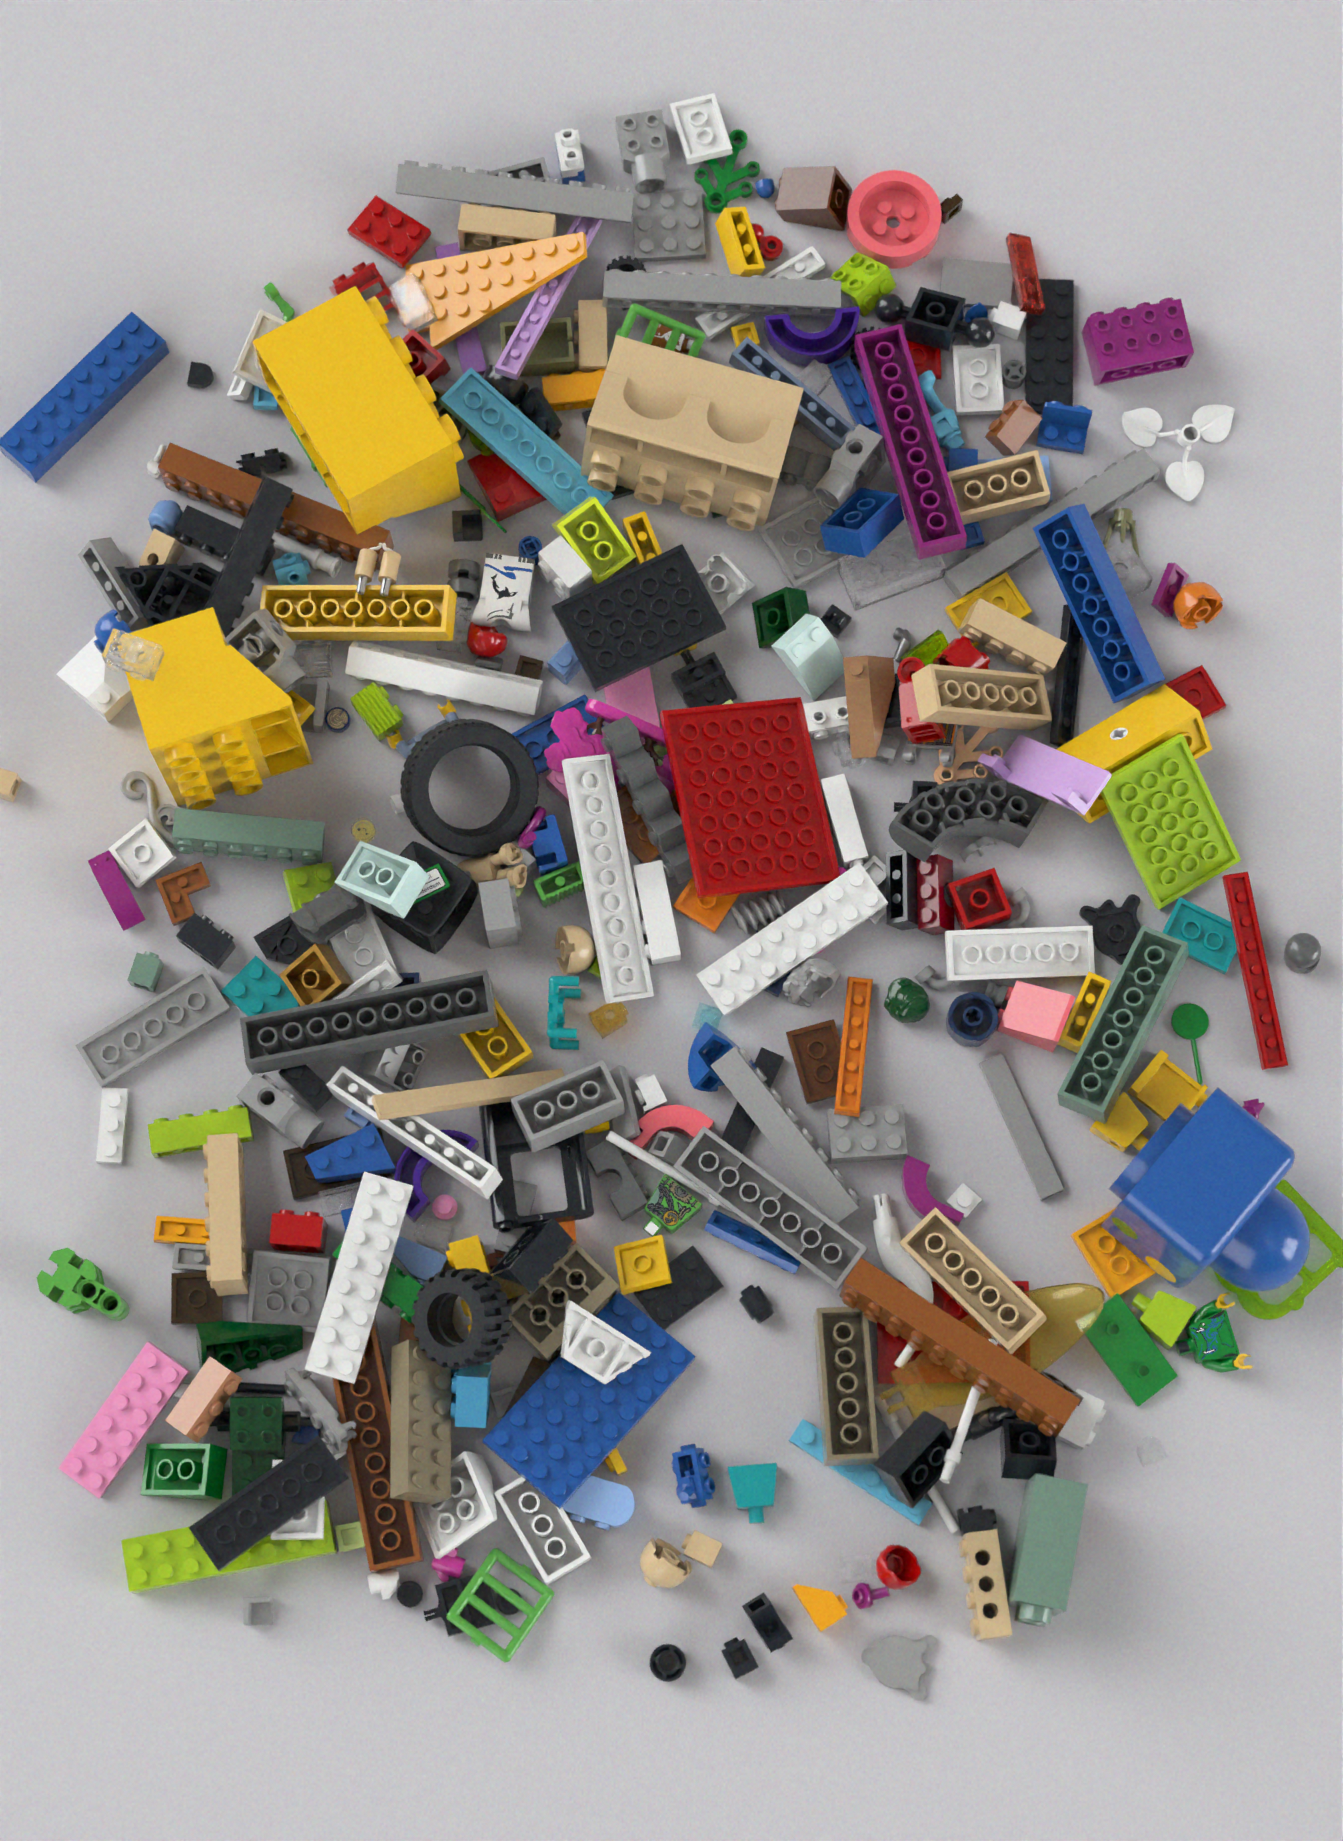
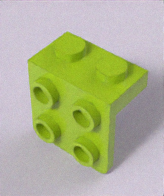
[830,252,897,317]

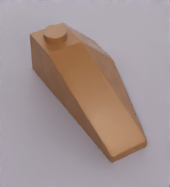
[843,655,895,759]

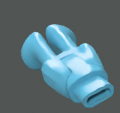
[918,370,965,452]

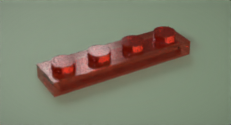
[1006,233,1045,315]

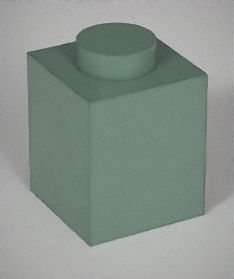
[128,951,164,993]

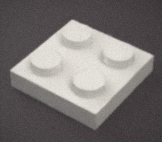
[108,818,177,888]

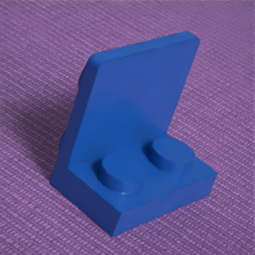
[1036,401,1092,455]

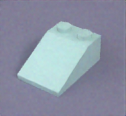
[772,614,844,701]
[335,841,429,919]

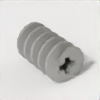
[731,890,786,934]

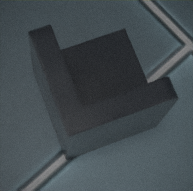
[452,510,483,542]

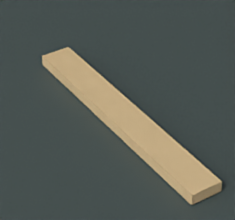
[372,1068,565,1120]

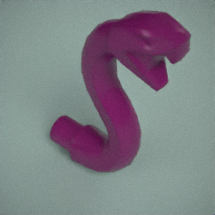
[518,806,547,849]

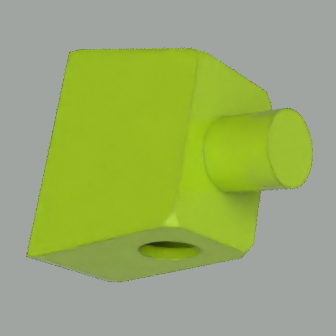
[1131,1290,1197,1350]

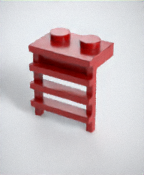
[329,261,402,314]

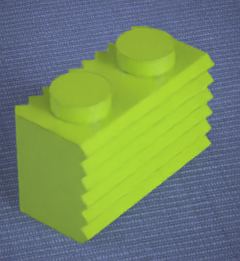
[350,682,404,742]

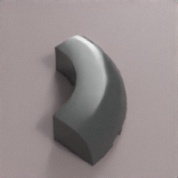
[888,778,1049,863]

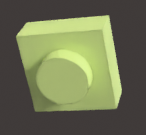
[335,1521,365,1553]

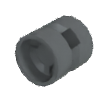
[447,559,480,601]

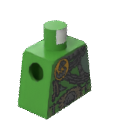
[643,1174,703,1237]

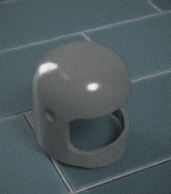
[1284,933,1321,974]

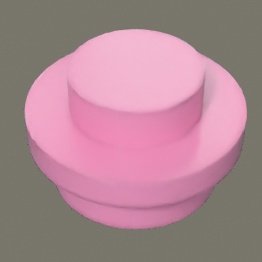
[432,1195,458,1220]

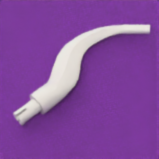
[873,1193,933,1370]

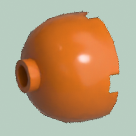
[1173,582,1223,629]

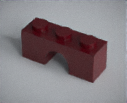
[917,854,955,935]

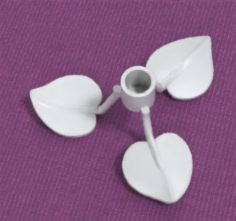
[1122,404,1235,501]

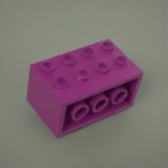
[1081,297,1194,386]

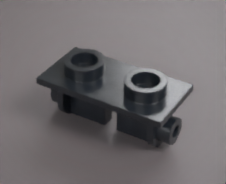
[236,448,287,476]

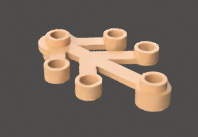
[934,725,1003,785]

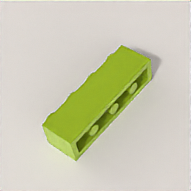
[147,1105,254,1158]

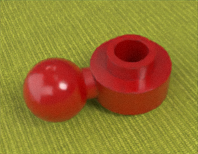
[751,223,783,261]

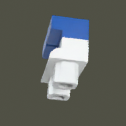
[555,128,585,185]

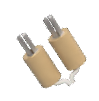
[354,543,401,597]

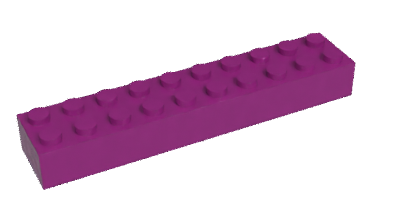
[854,324,967,560]

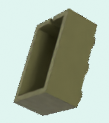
[500,317,575,377]

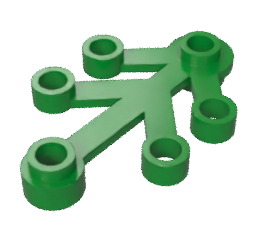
[694,129,760,214]

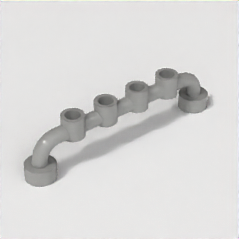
[914,887,1030,989]

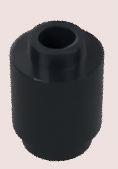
[739,1284,775,1324]

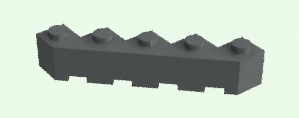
[601,716,693,884]

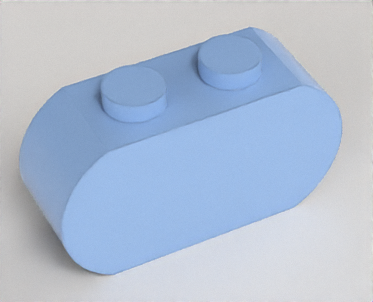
[562,1475,635,1531]

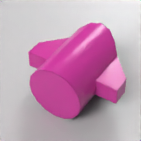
[431,1548,466,1582]

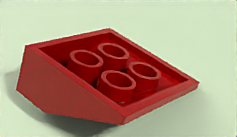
[467,449,547,522]

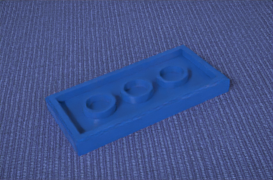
[512,694,604,775]

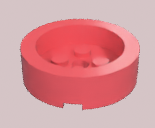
[846,170,942,269]

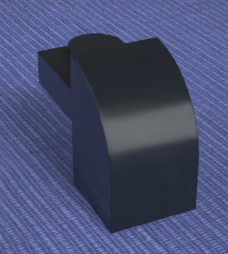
[742,1592,793,1652]

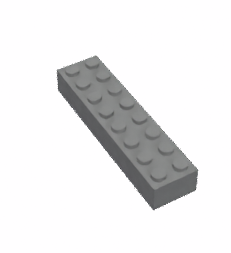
[673,1126,868,1290]

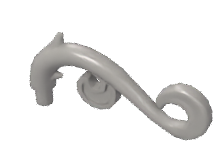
[121,771,176,848]

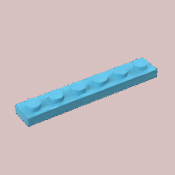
[789,1419,933,1526]

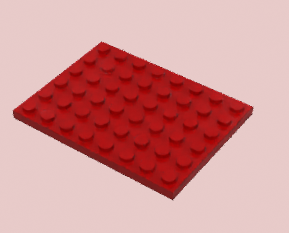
[660,697,840,898]

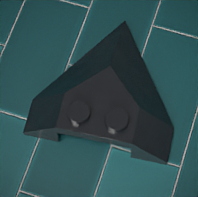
[115,563,220,627]

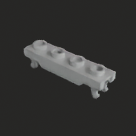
[284,1368,357,1453]

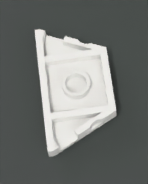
[561,1300,651,1384]

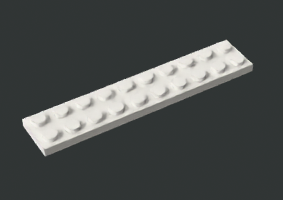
[562,754,654,1004]

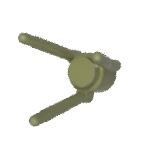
[1103,508,1140,568]

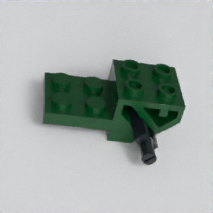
[210,1397,314,1496]

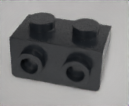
[518,387,563,441]

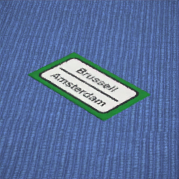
[413,863,450,904]

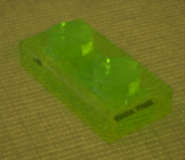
[900,630,949,666]

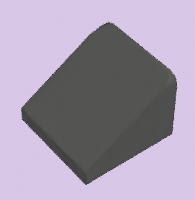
[475,656,503,672]

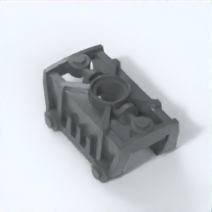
[289,883,367,945]

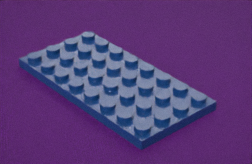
[482,1293,695,1509]

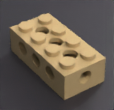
[958,1529,1012,1641]

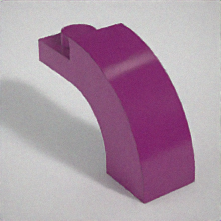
[88,850,146,931]
[901,1155,964,1226]

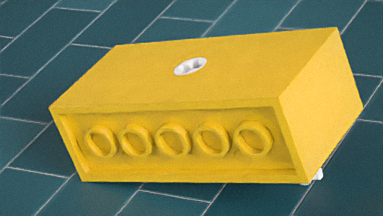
[1056,684,1212,824]

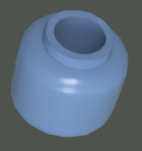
[148,500,183,535]

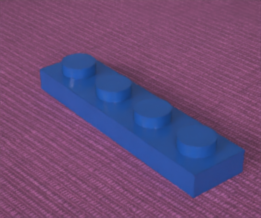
[827,356,880,435]
[704,1210,801,1274]

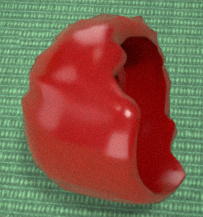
[466,622,508,658]
[876,1545,922,1590]

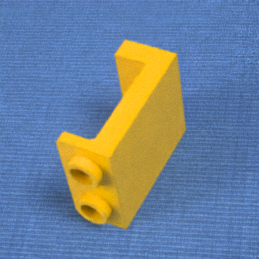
[1128,1049,1208,1121]

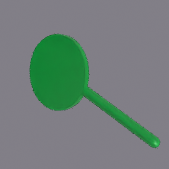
[459,483,507,533]
[1171,1003,1209,1085]

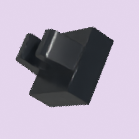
[820,604,852,639]

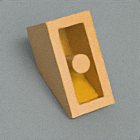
[792,1584,848,1632]

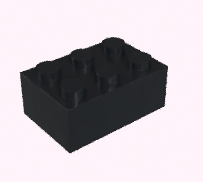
[488,1218,573,1300]
[873,1410,963,1509]

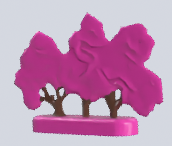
[544,699,675,795]

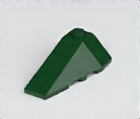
[196,1321,303,1373]

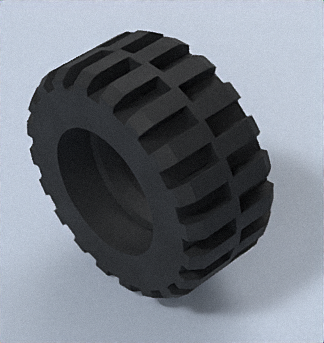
[412,1268,512,1369]

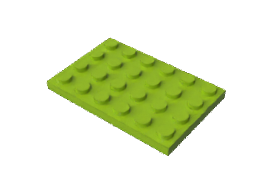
[1100,733,1241,910]

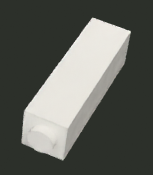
[820,774,868,869]

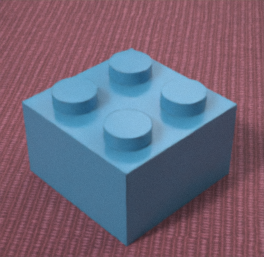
[450,1365,491,1428]

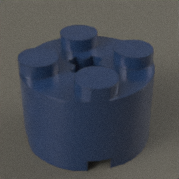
[946,992,998,1047]

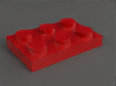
[347,195,432,268]

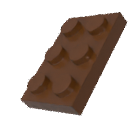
[786,1019,841,1105]

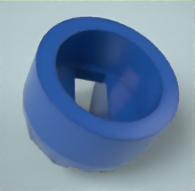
[755,179,775,198]

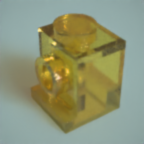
[588,1002,629,1039]

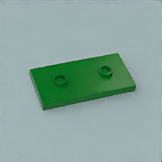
[1076,1293,1178,1407]

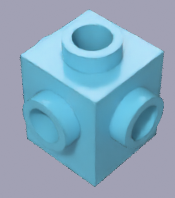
[272,552,311,585]

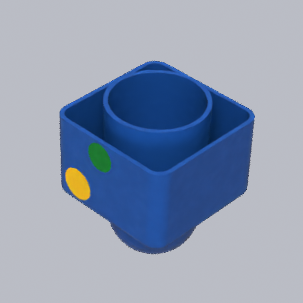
[1101,1087,1310,1292]

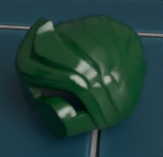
[884,977,930,1023]

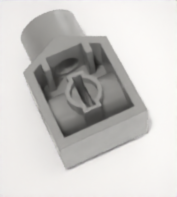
[616,109,670,193]
[813,424,886,510]
[225,608,307,694]
[237,1072,324,1149]

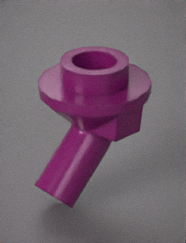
[1243,1099,1265,1120]
[852,1583,890,1609]

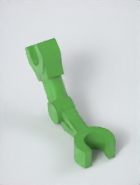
[263,282,295,322]

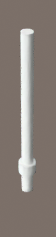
[606,1130,736,1215]
[940,1339,998,1483]
[874,1394,960,1534]

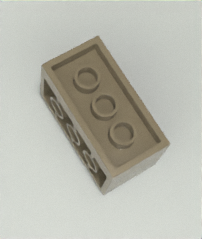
[508,1243,620,1364]

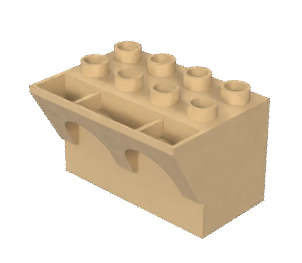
[580,335,804,531]

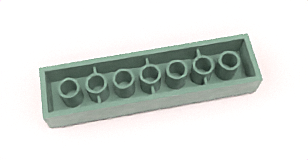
[1057,925,1189,1124]

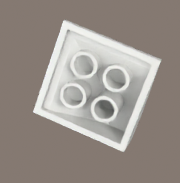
[56,636,133,723]
[413,1451,497,1559]

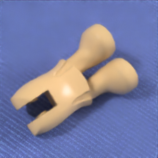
[457,842,527,889]

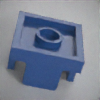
[527,814,568,877]

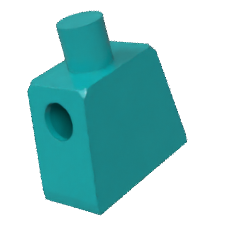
[728,1463,777,1524]

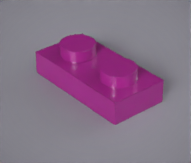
[1151,563,1189,617]

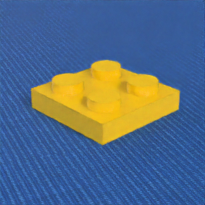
[613,1234,672,1295]

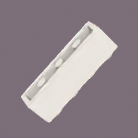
[632,860,681,965]

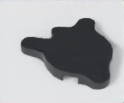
[1079,894,1141,965]

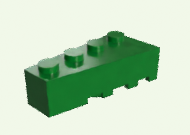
[332,1241,423,1324]

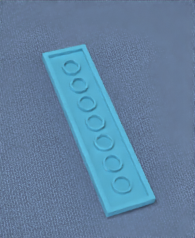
[439,367,614,515]

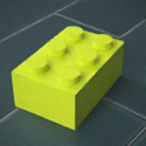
[552,497,637,584]

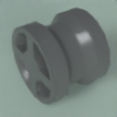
[1002,360,1026,389]
[985,980,1009,1009]

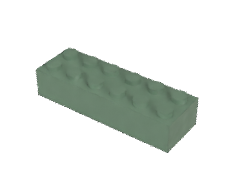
[172,808,325,865]

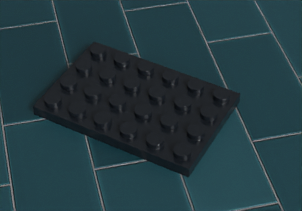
[552,544,726,692]

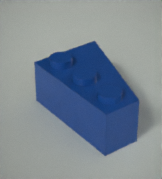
[305,1123,396,1184]

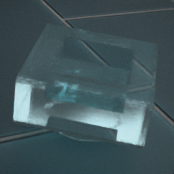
[692,1002,722,1030]

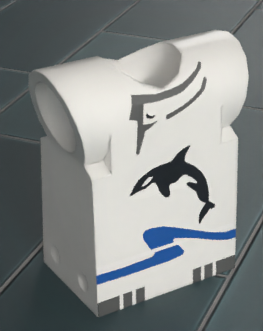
[471,553,536,632]

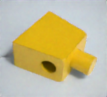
[1089,1092,1149,1152]

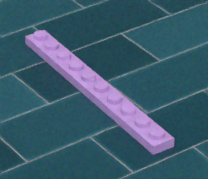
[494,216,603,380]

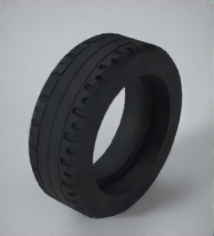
[400,719,539,857]

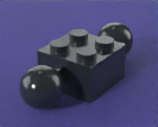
[875,287,995,352]

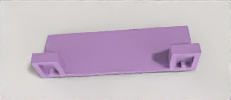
[978,735,1112,815]

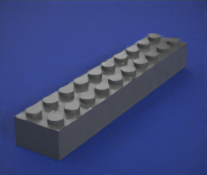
[240,970,499,1075]

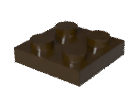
[171,1272,223,1325]

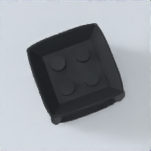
[370,841,478,954]

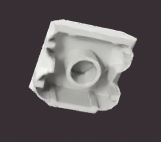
[698,551,755,615]

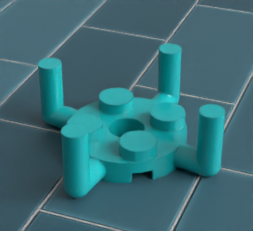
[547,976,581,1050]

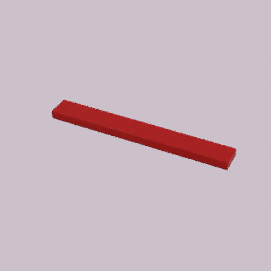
[1222,872,1288,1070]

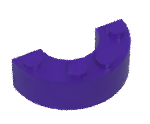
[764,307,860,367]
[394,1129,479,1223]

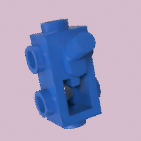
[672,1444,715,1508]

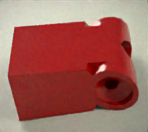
[897,657,946,744]

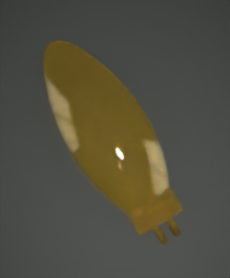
[879,1283,1105,1419]

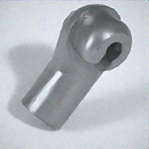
[893,627,911,662]

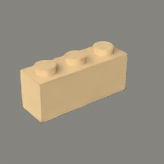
[574,300,608,373]

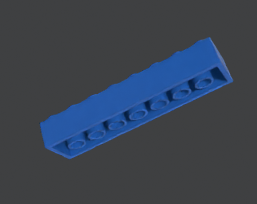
[0,312,170,483]
[1033,504,1165,704]

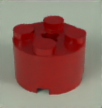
[933,636,990,670]

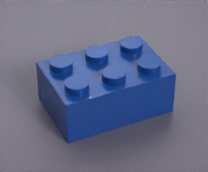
[820,487,905,558]

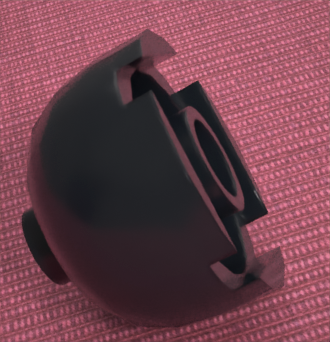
[483,365,530,406]

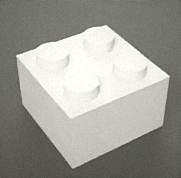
[538,535,593,600]

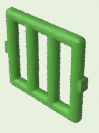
[608,303,706,361]
[447,1548,554,1662]

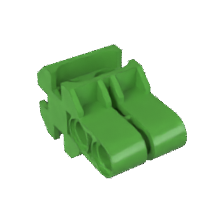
[37,1248,129,1321]

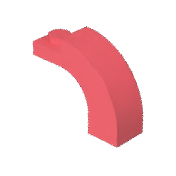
[628,1105,714,1160]

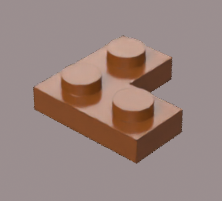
[155,862,211,926]

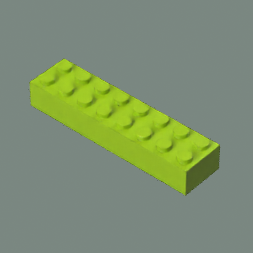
[121,1500,337,1593]

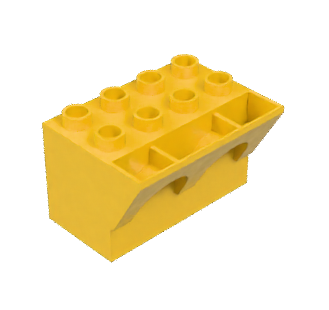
[252,286,464,535]
[115,607,314,810]

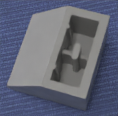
[357,1043,429,1092]

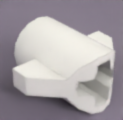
[367,1569,401,1600]

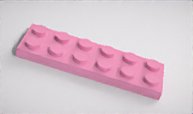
[59,1341,190,1498]

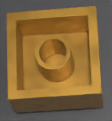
[279,944,354,1006]

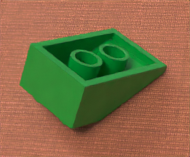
[141,1443,228,1500]

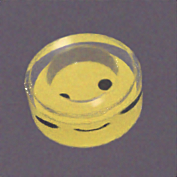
[351,817,376,843]

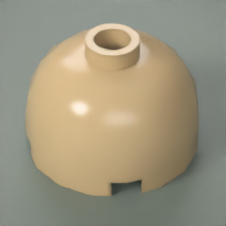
[555,925,597,975]
[640,1538,692,1588]

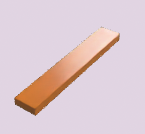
[834,976,873,1117]

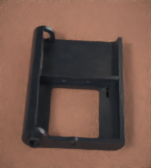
[479,1101,594,1233]

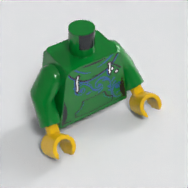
[1175,1292,1253,1373]

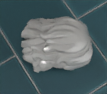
[783,958,840,1007]

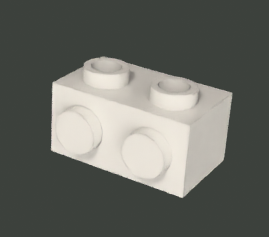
[803,696,850,740]

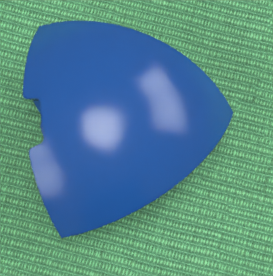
[688,1022,757,1092]

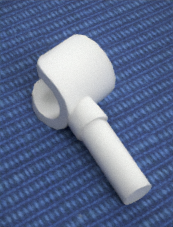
[147,445,166,478]

